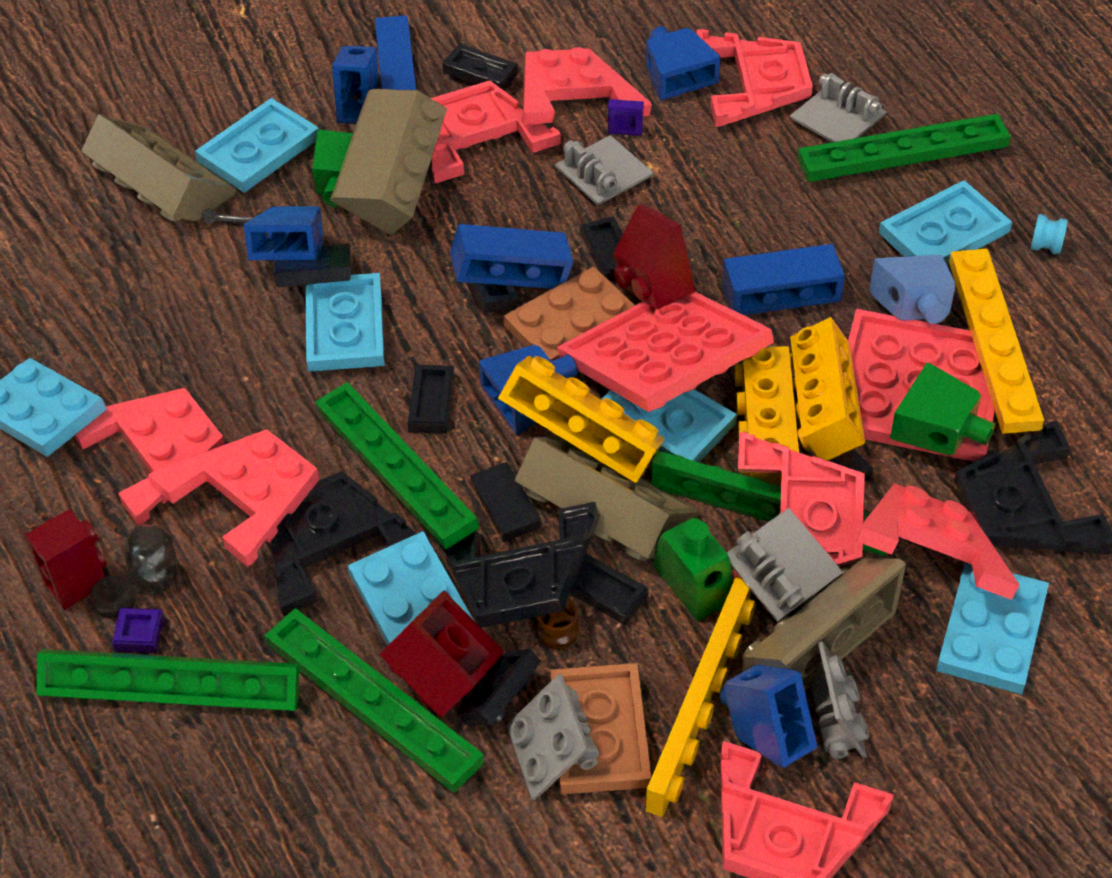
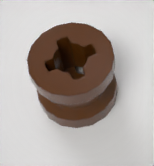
[536,598,579,650]

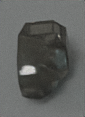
[124,524,177,595]

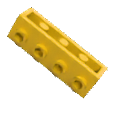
[790,317,865,461]
[734,346,799,486]
[498,356,665,483]

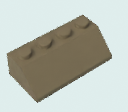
[330,89,447,235]
[81,114,237,222]
[514,437,700,561]
[742,558,906,691]

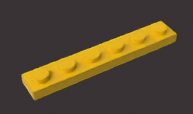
[949,249,1044,434]
[646,577,756,817]

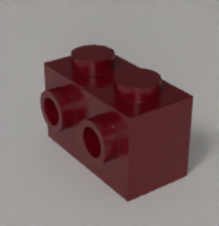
[25,509,107,610]

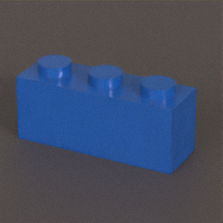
[450,224,574,289]
[722,244,845,315]

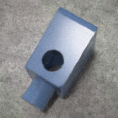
[869,255,955,324]

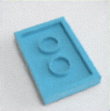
[195,98,319,193]
[879,180,1012,265]
[306,273,385,372]
[0,358,107,457]
[601,389,737,462]
[348,531,474,645]
[936,562,1049,695]

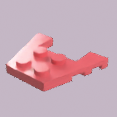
[696,29,813,127]
[522,47,652,125]
[431,81,561,184]
[73,388,225,526]
[148,429,320,567]
[733,432,865,592]
[855,483,1019,600]
[720,741,894,878]

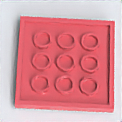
[557,292,774,412]
[848,309,995,462]

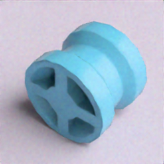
[1030,214,1068,255]

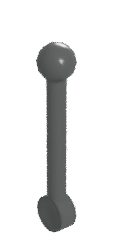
[202,209,254,224]

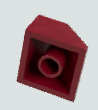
[613,204,695,309]
[379,590,504,717]

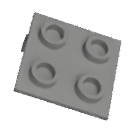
[790,73,887,142]
[555,135,654,206]
[727,508,843,622]
[811,641,869,759]
[507,674,599,800]

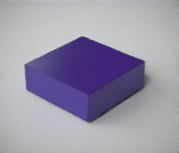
[608,99,644,136]
[112,608,164,653]

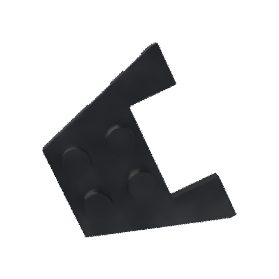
[954,421,1112,554]
[272,471,430,616]
[444,502,600,628]

